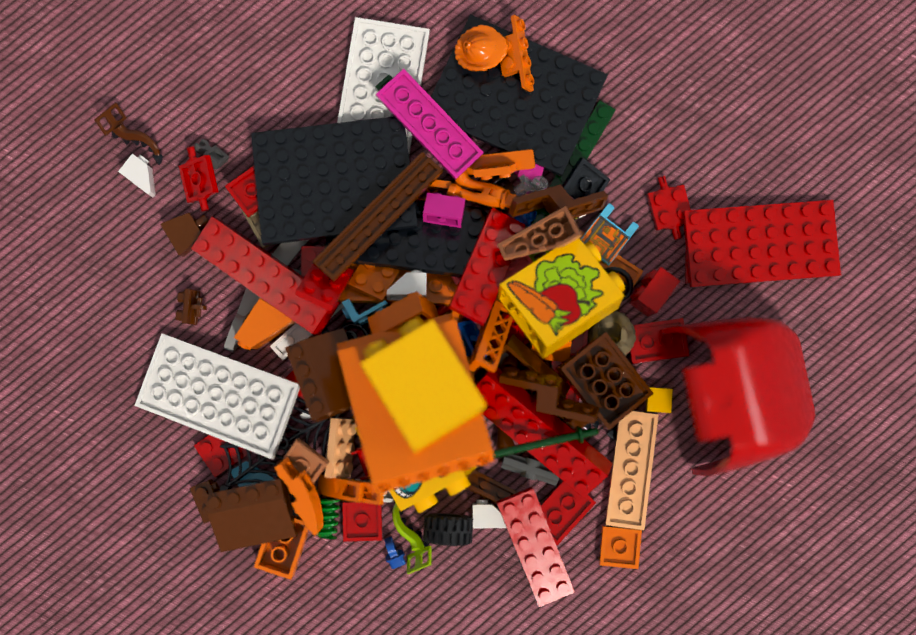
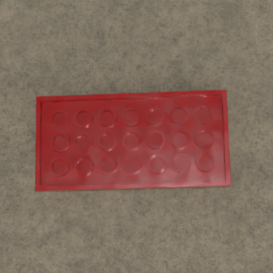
[683,200,841,288]

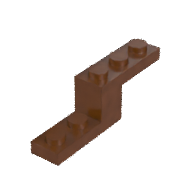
[509,184,608,218]
[499,367,599,424]

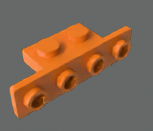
[500,15,534,92]
[467,149,536,180]

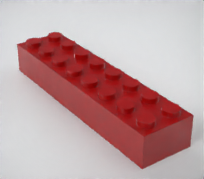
[191,216,341,335]
[474,367,613,498]

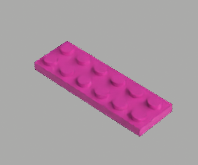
[376,68,484,180]

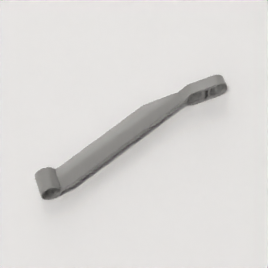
[224,240,309,352]

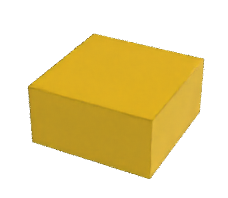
[645,387,673,413]

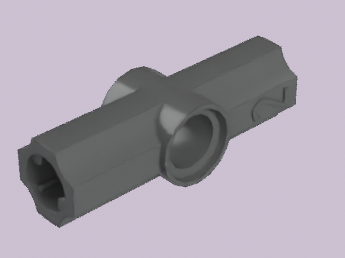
[501,454,559,486]

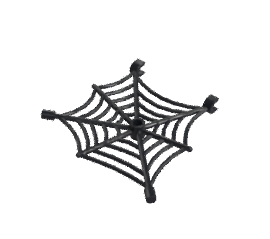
[219,397,343,516]

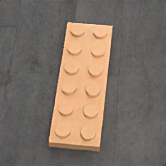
[605,411,659,530]

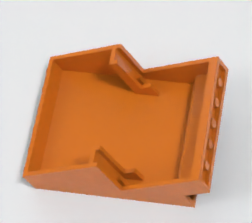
[337,313,494,494]

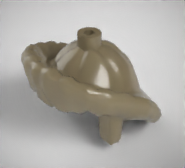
[587,311,636,356]

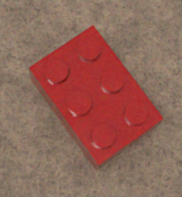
[629,267,680,317]

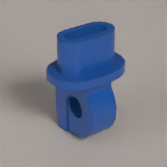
[384,536,406,569]

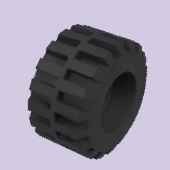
[423,513,473,546]

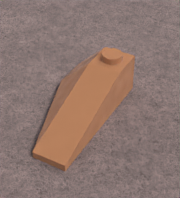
[497,206,582,261]

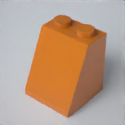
[234,298,296,350]

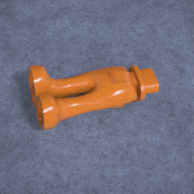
[447,170,517,209]

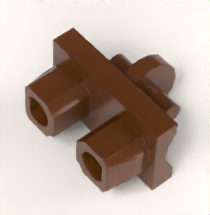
[175,289,207,325]

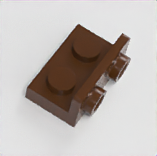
[190,478,220,524]

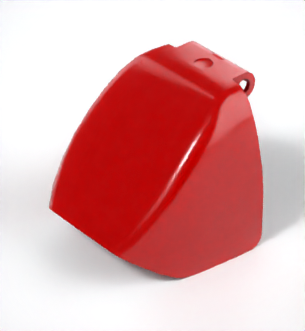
[662,317,815,476]

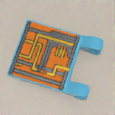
[580,203,639,266]

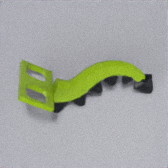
[392,500,432,574]

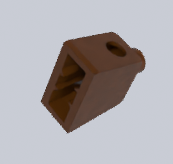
[160,213,209,257]

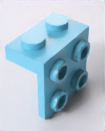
[341,298,389,326]

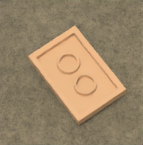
[325,418,357,478]

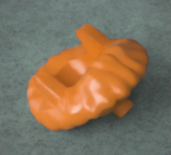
[454,25,508,72]

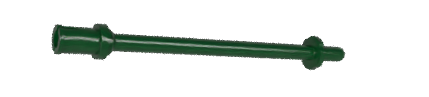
[493,426,599,458]

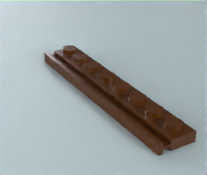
[313,151,443,282]

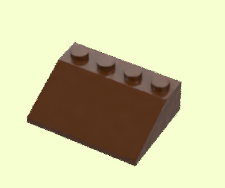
[285,328,352,423]
[556,332,654,430]
[473,334,571,400]
[204,479,297,552]

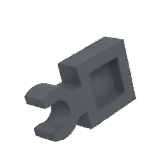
[194,139,230,170]

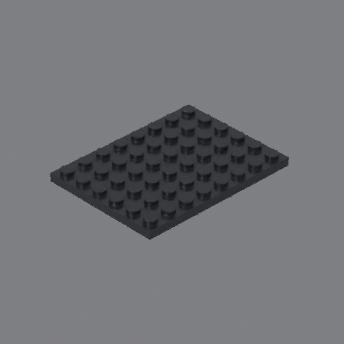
[431,14,608,177]
[251,116,418,245]

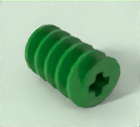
[317,497,341,539]

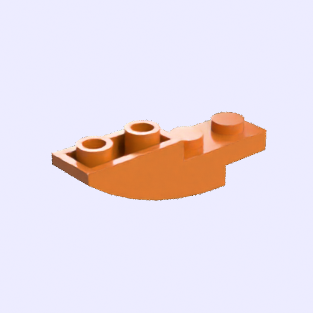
[274,457,324,536]
[317,474,384,505]

